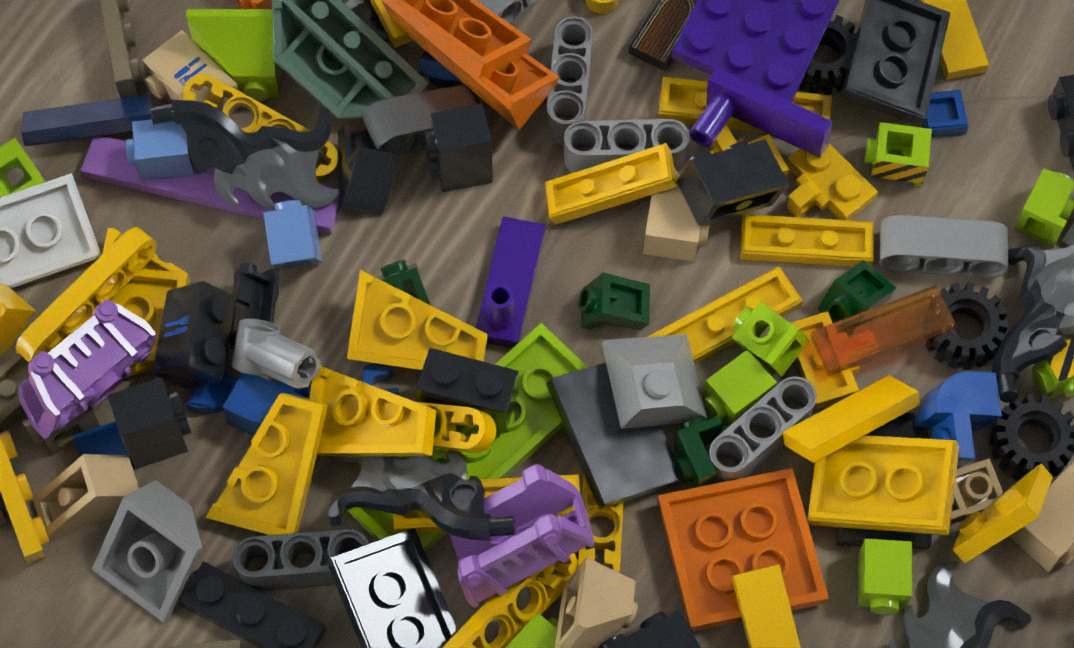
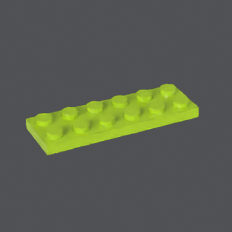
[347,323,588,552]

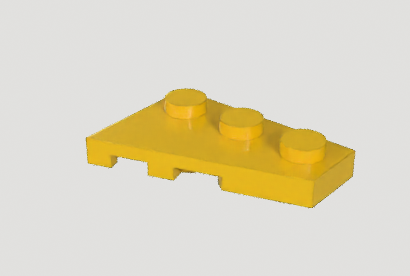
[347,270,488,370]
[310,366,436,457]
[205,393,328,535]

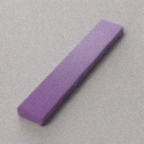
[80,136,340,235]

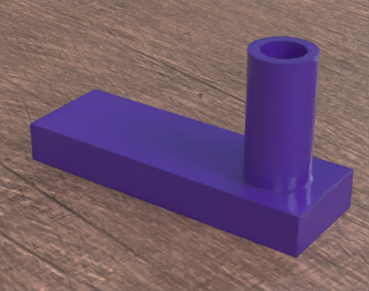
[689,67,832,158]
[476,216,546,348]

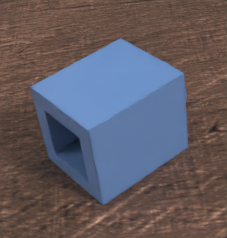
[126,119,194,181]
[263,200,323,269]

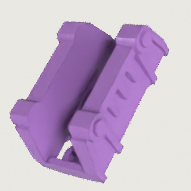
[18,300,156,439]
[450,464,595,608]

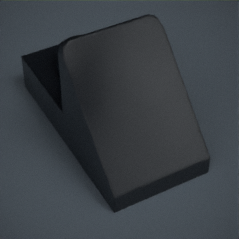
[338,125,398,216]

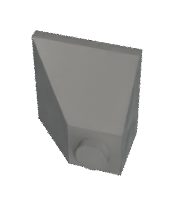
[602,334,707,429]
[92,480,202,623]

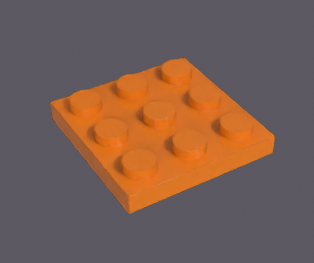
[657,468,829,632]

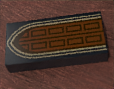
[628,0,697,71]

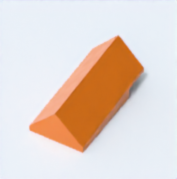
[381,0,560,130]

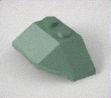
[272,0,429,119]

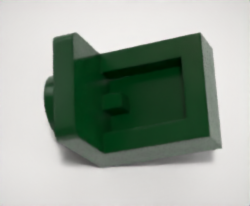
[675,416,723,488]

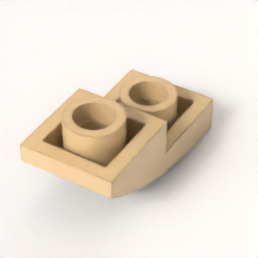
[950,458,1003,521]

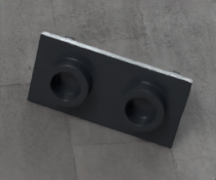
[229,263,280,351]

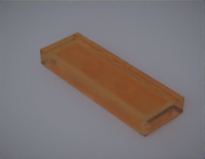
[810,285,955,377]

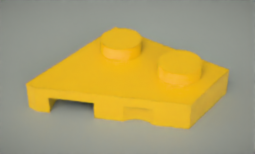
[952,463,1053,564]

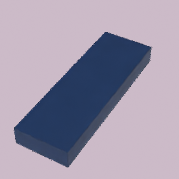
[21,94,154,146]

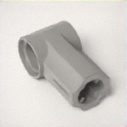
[231,319,321,389]

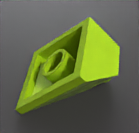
[186,9,281,101]

